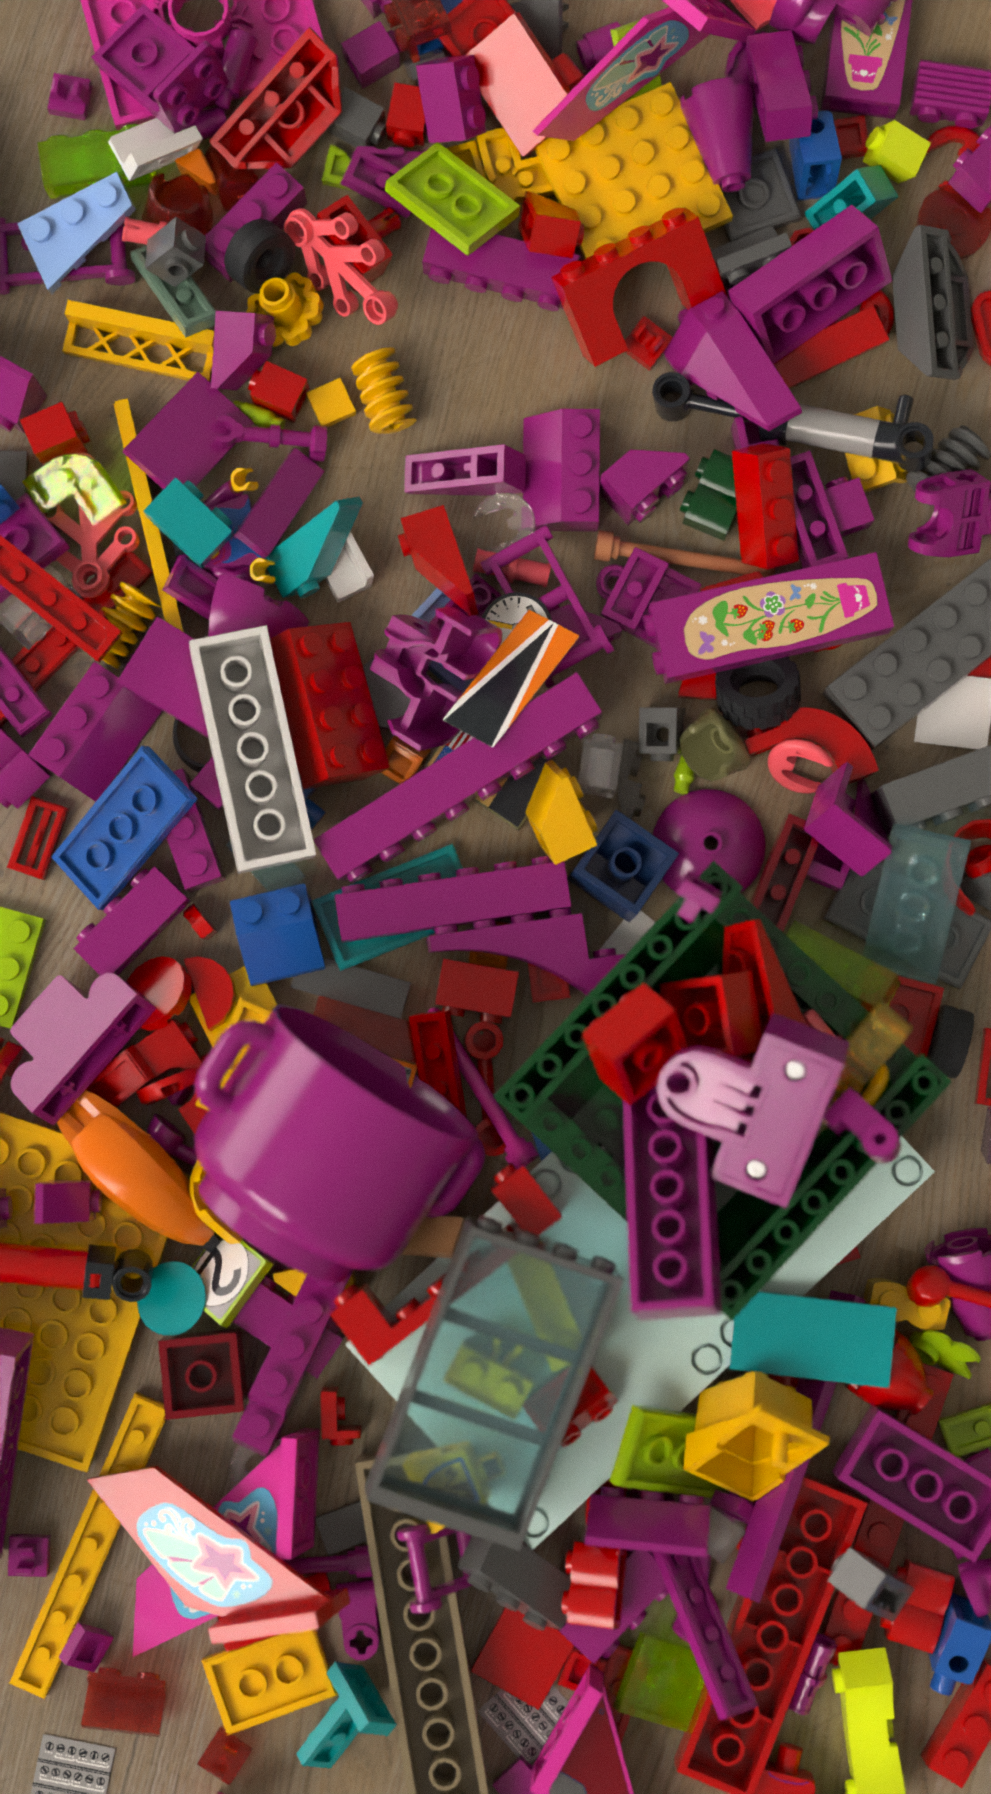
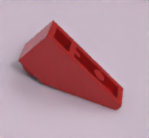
[397,505,479,616]

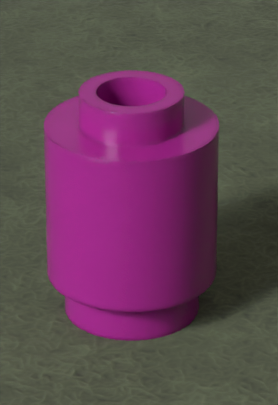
[575,21,620,71]

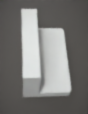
[108,118,203,181]
[325,531,374,603]

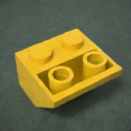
[525,760,598,865]

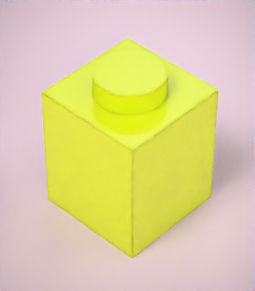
[863,120,931,184]

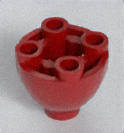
[845,1329,934,1415]

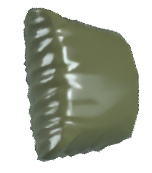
[679,708,751,782]

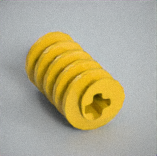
[351,347,416,434]
[101,582,161,669]

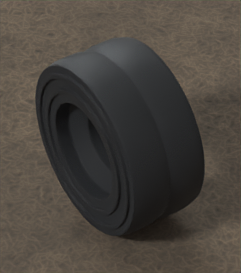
[224,219,295,294]
[927,1005,974,1079]

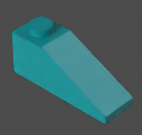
[264,496,363,599]

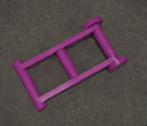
[0,215,135,295]
[480,524,615,688]
[397,1524,473,1613]

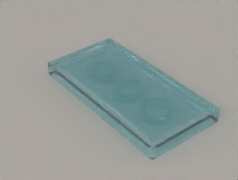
[860,823,971,984]

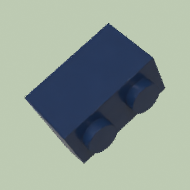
[567,810,679,923]

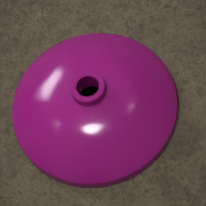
[652,789,766,896]

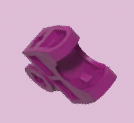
[908,469,991,557]

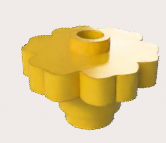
[246,272,323,347]

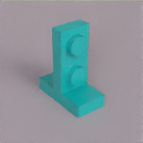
[296,1662,397,1769]

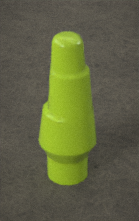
[232,400,285,429]
[673,754,695,795]

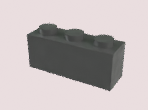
[457,1535,571,1631]

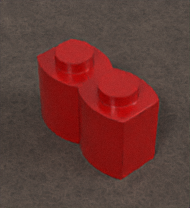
[562,1542,627,1629]
[880,1558,955,1654]

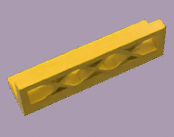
[62,300,214,382]

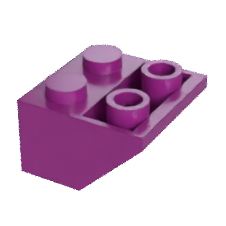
[599,449,690,526]

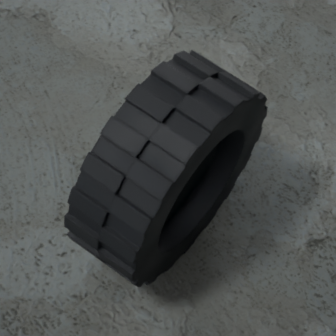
[715,657,801,730]

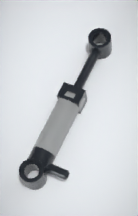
[652,372,934,472]

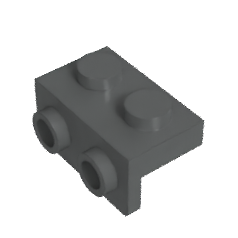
[711,226,792,286]

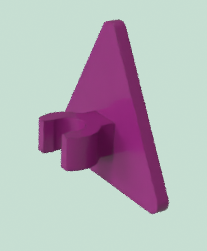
[853,779,894,858]

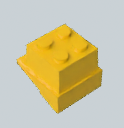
[683,1371,830,1501]

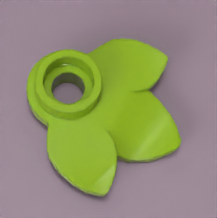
[909,1330,981,1379]

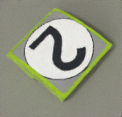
[192,1238,274,1328]

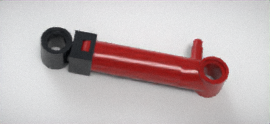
[0,1243,153,1302]

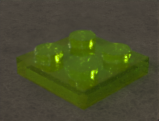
[613,1631,704,1732]

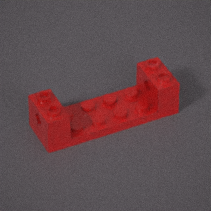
[330,1162,562,1366]

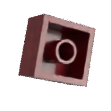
[158,1328,248,1420]

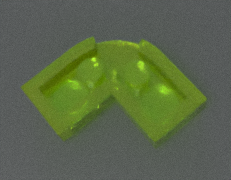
[22,453,127,525]

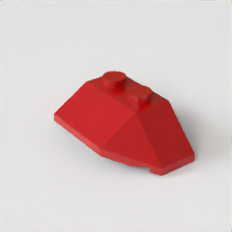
[209,27,343,169]

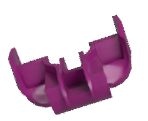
[769,0,898,44]
[370,607,503,751]

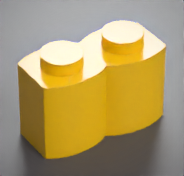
[863,1278,951,1331]

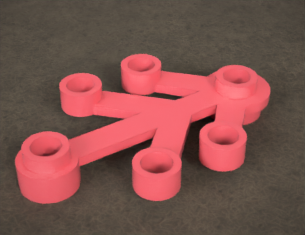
[284,208,398,325]
[39,453,140,598]

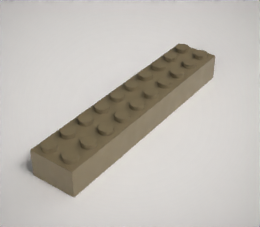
[355,1443,491,1794]

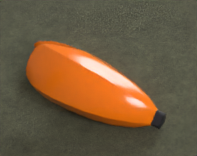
[57,1089,223,1253]

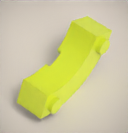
[832,1647,906,1794]

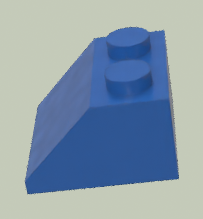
[230,883,326,987]

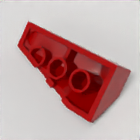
[722,919,807,1064]

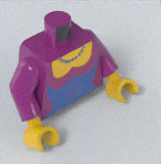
[173,468,275,584]

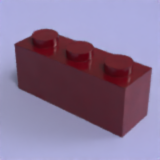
[750,814,819,932]

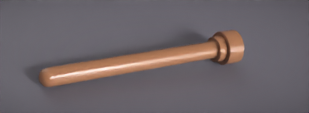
[594,530,775,578]

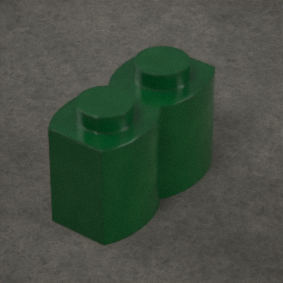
[679,449,737,541]

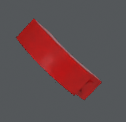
[743,707,879,785]

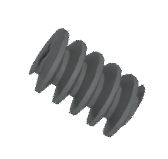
[906,425,991,507]

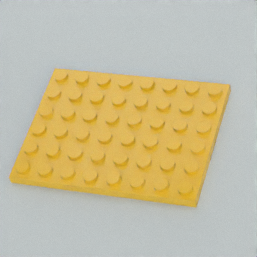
[0,1112,190,1473]

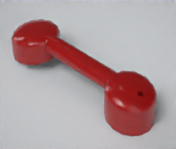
[464,1021,507,1156]
[906,1265,991,1308]

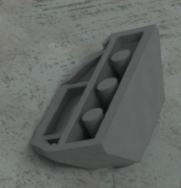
[892,225,974,380]

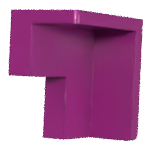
[804,762,893,877]

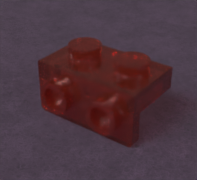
[383,0,452,64]
[81,1667,168,1737]

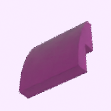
[600,547,702,649]

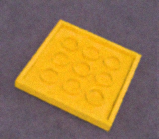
[535,82,733,259]

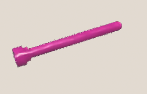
[428,1007,539,1167]

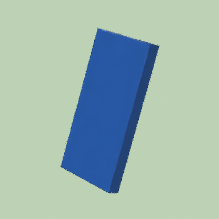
[51,746,198,910]

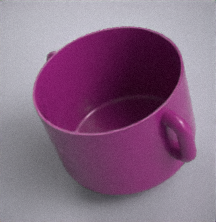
[194,1005,485,1282]

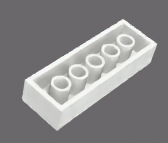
[189,625,316,874]

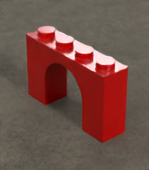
[551,207,728,367]

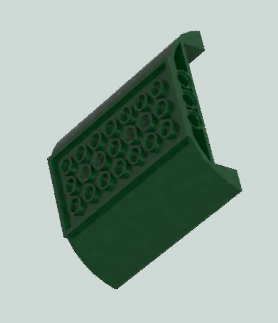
[493,860,952,1321]

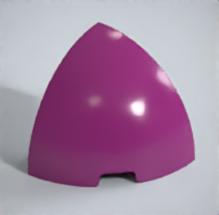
[208,573,310,639]

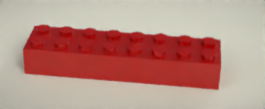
[674,1473,868,1794]

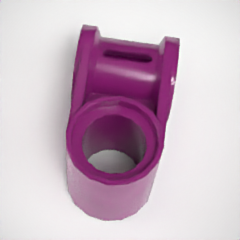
[336,1579,380,1661]

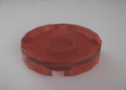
[916,184,991,260]

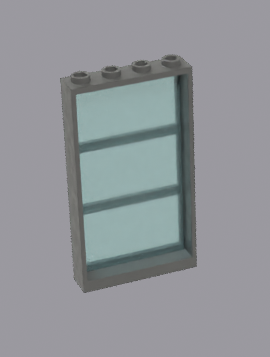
[364,1216,624,1551]

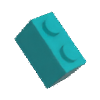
[144,477,233,569]

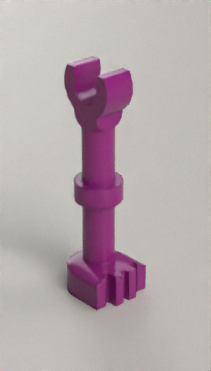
[215,415,327,462]

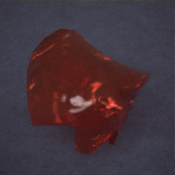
[142,173,213,236]

